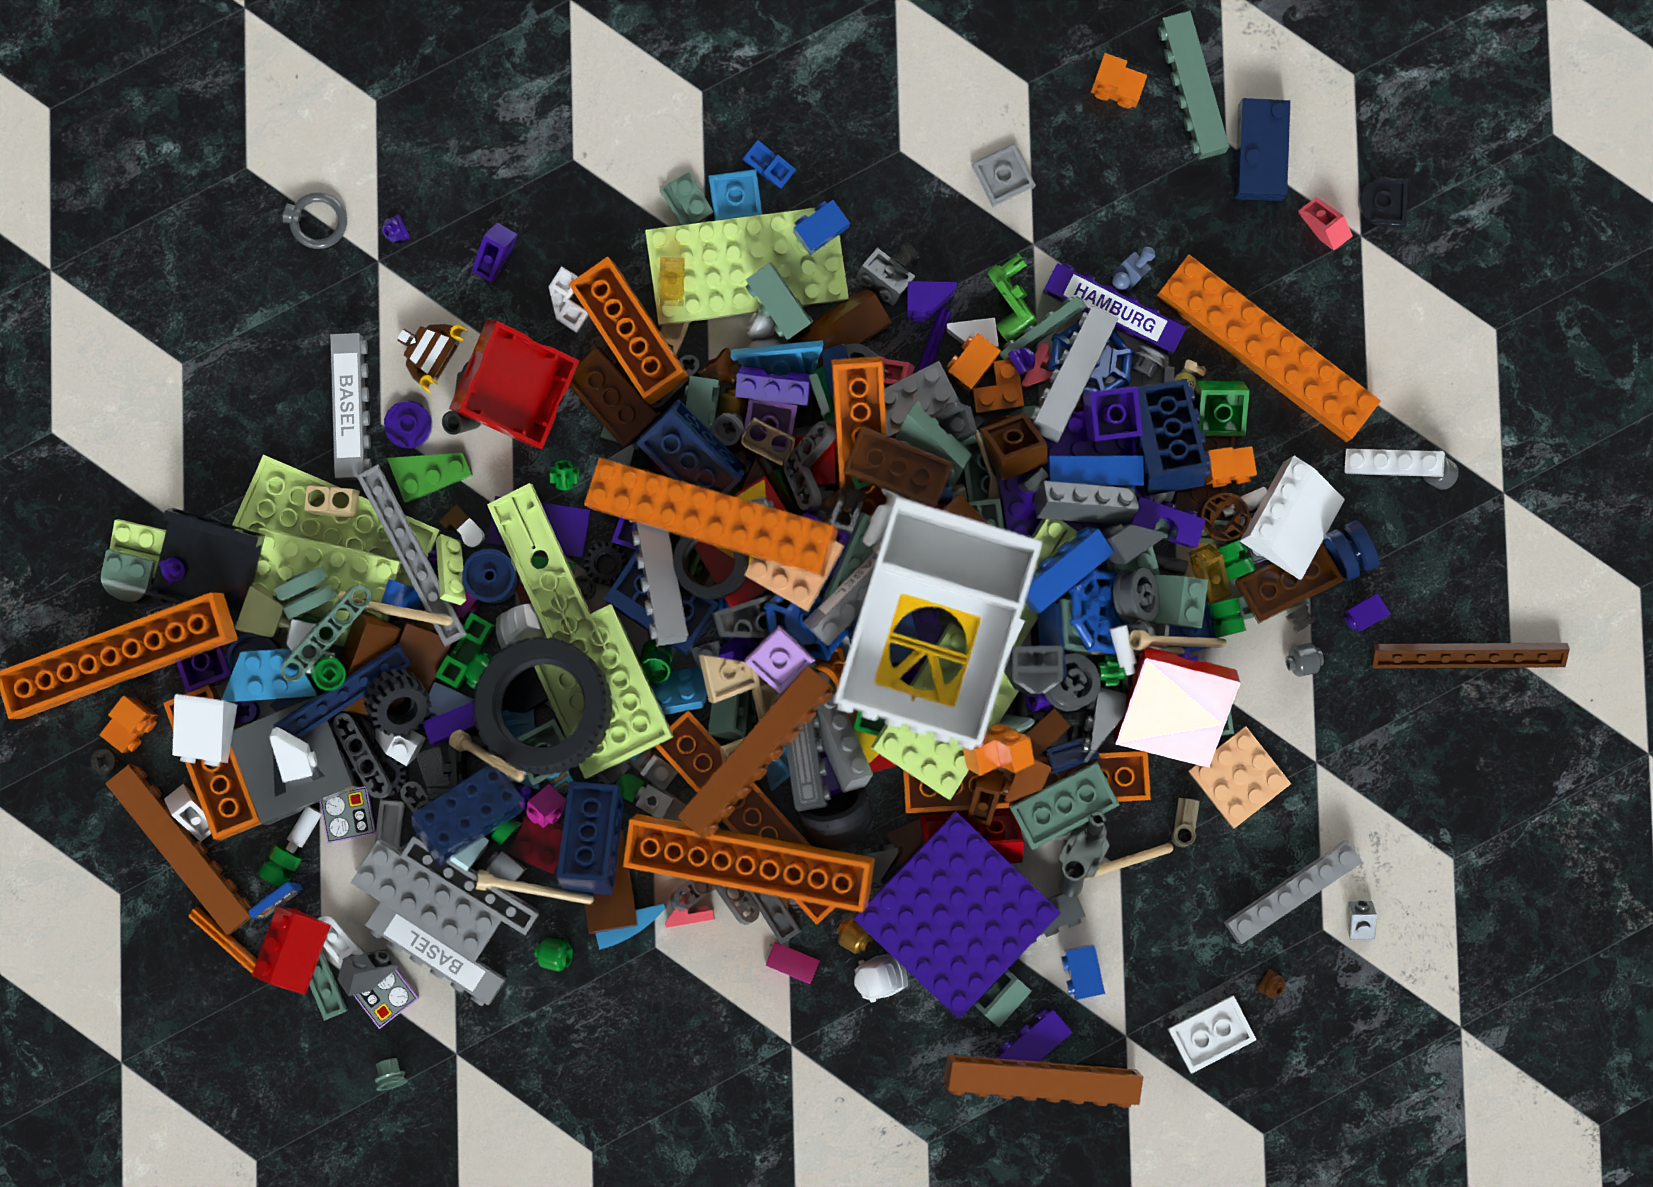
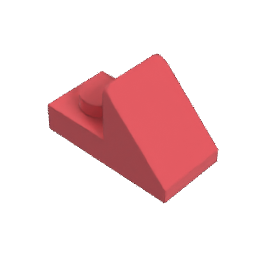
[1021,342,1053,390]
[665,894,715,928]

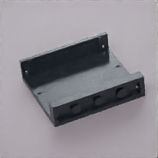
[145,508,265,623]

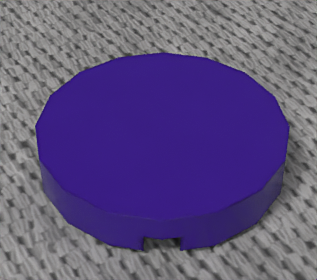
[384,401,432,449]

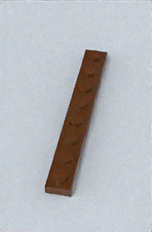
[1371,643,1570,669]

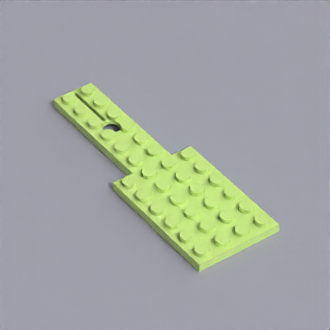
[487,483,674,779]
[110,519,401,647]
[870,519,1077,800]

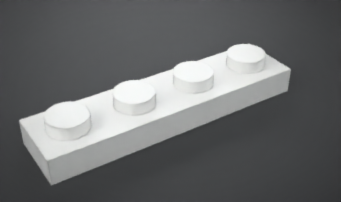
[1344,449,1445,477]

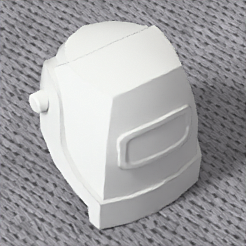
[496,603,546,649]
[854,953,908,1003]

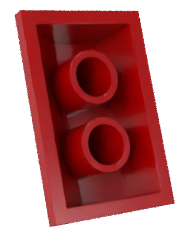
[252,906,331,994]

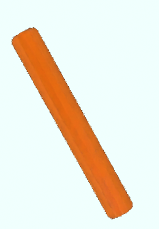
[188,907,257,973]

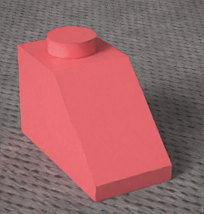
[1298,197,1353,250]

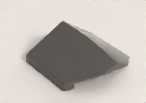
[1012,646,1063,694]

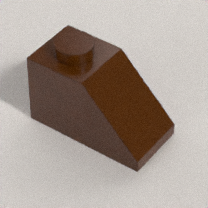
[966,769,1004,826]

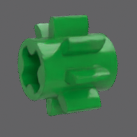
[549,460,579,490]
[1097,655,1125,686]

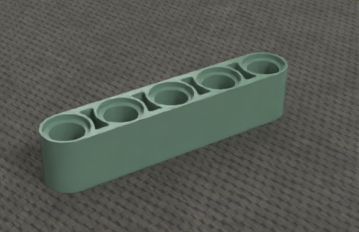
[280,584,371,682]

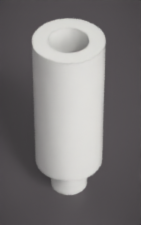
[1222,487,1267,518]
[1110,625,1137,675]
[286,806,322,853]

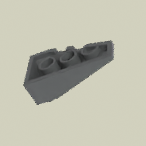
[713,592,810,638]

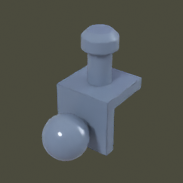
[1111,247,1155,292]

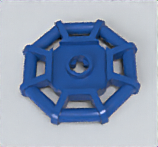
[1048,319,1135,395]
[1069,568,1131,656]
[764,583,849,662]

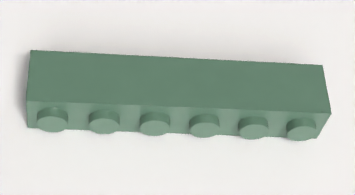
[1158,11,1229,160]

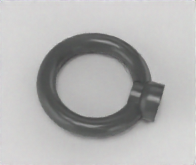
[283,193,347,249]

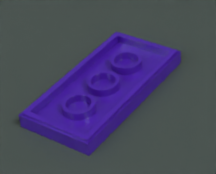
[488,496,591,558]

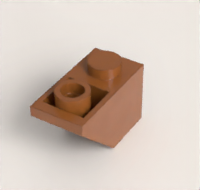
[1001,759,1052,802]

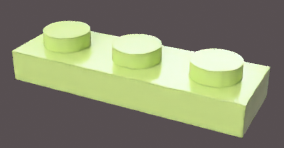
[436,534,466,605]

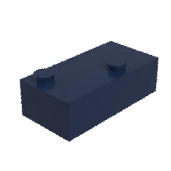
[1235,98,1291,201]

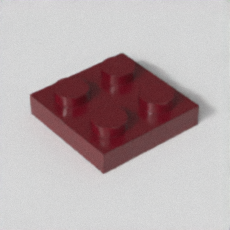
[509,814,564,874]

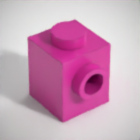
[526,784,566,828]

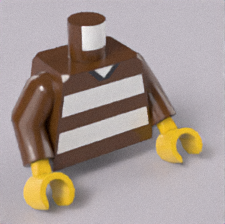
[397,324,468,393]

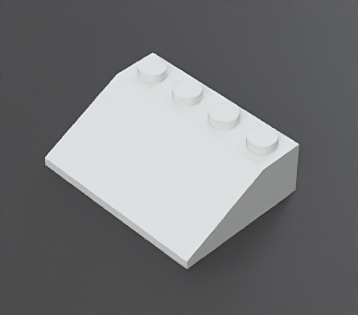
[1240,456,1345,580]

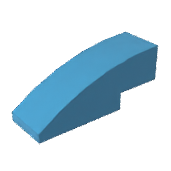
[596,903,667,950]

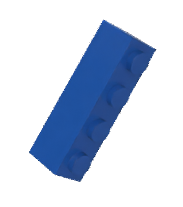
[1042,456,1144,491]
[1024,527,1114,613]

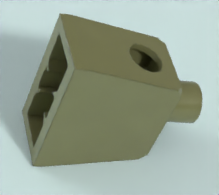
[235,583,297,637]

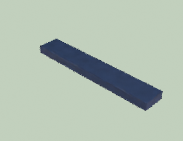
[273,643,412,739]

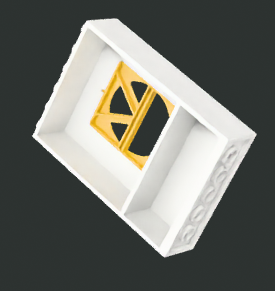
[833,497,1042,750]

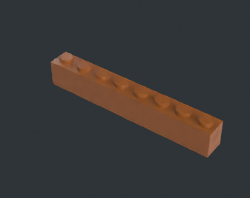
[677,666,833,839]
[105,765,253,935]
[943,1055,1143,1108]

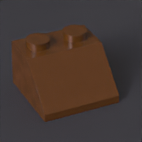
[981,413,1047,481]

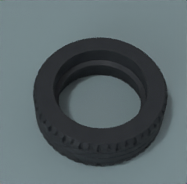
[473,637,612,775]

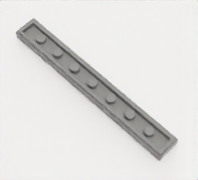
[356,464,467,647]

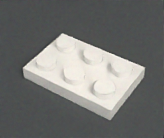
[1168,995,1256,1074]

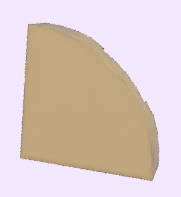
[1181,359,1206,378]

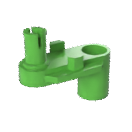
[987,253,1038,342]

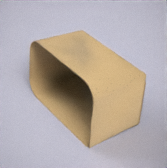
[742,417,795,466]
[304,485,359,518]

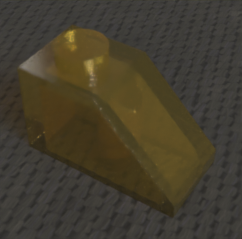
[659,257,685,306]
[1188,544,1232,604]

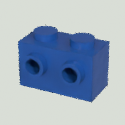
[793,200,850,255]
[1061,944,1105,1000]

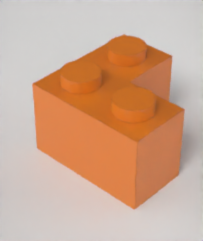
[1091,53,1147,108]
[946,333,1001,396]
[972,359,1024,416]
[1205,446,1257,488]
[100,696,158,753]
[962,723,1035,776]

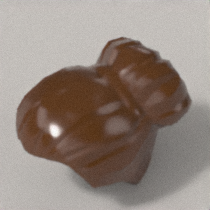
[698,348,742,386]

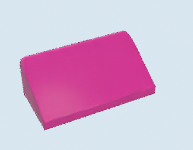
[765,942,820,984]

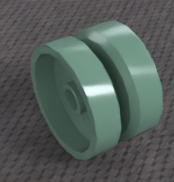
[273,566,337,620]

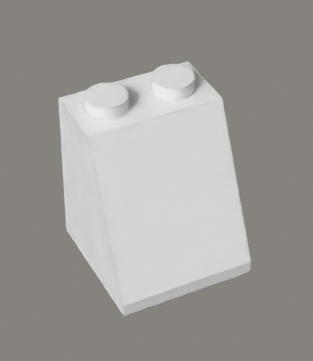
[173,694,237,767]

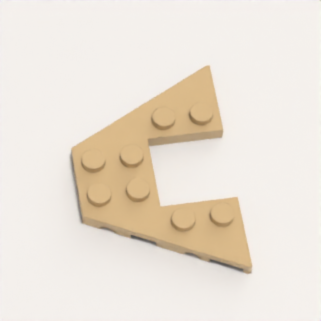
[699,654,790,763]

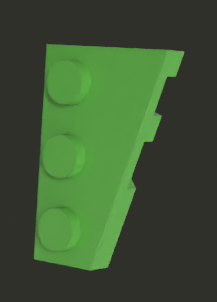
[387,453,473,503]

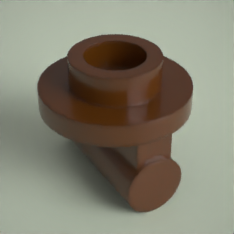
[1256,968,1285,998]

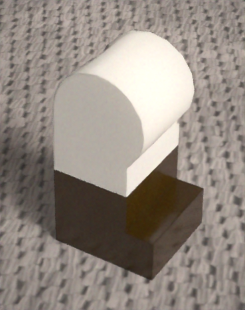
[439,504,485,548]

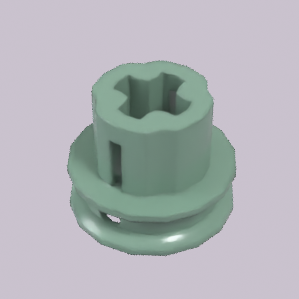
[375,1058,408,1091]

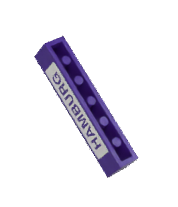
[1042,263,1186,357]

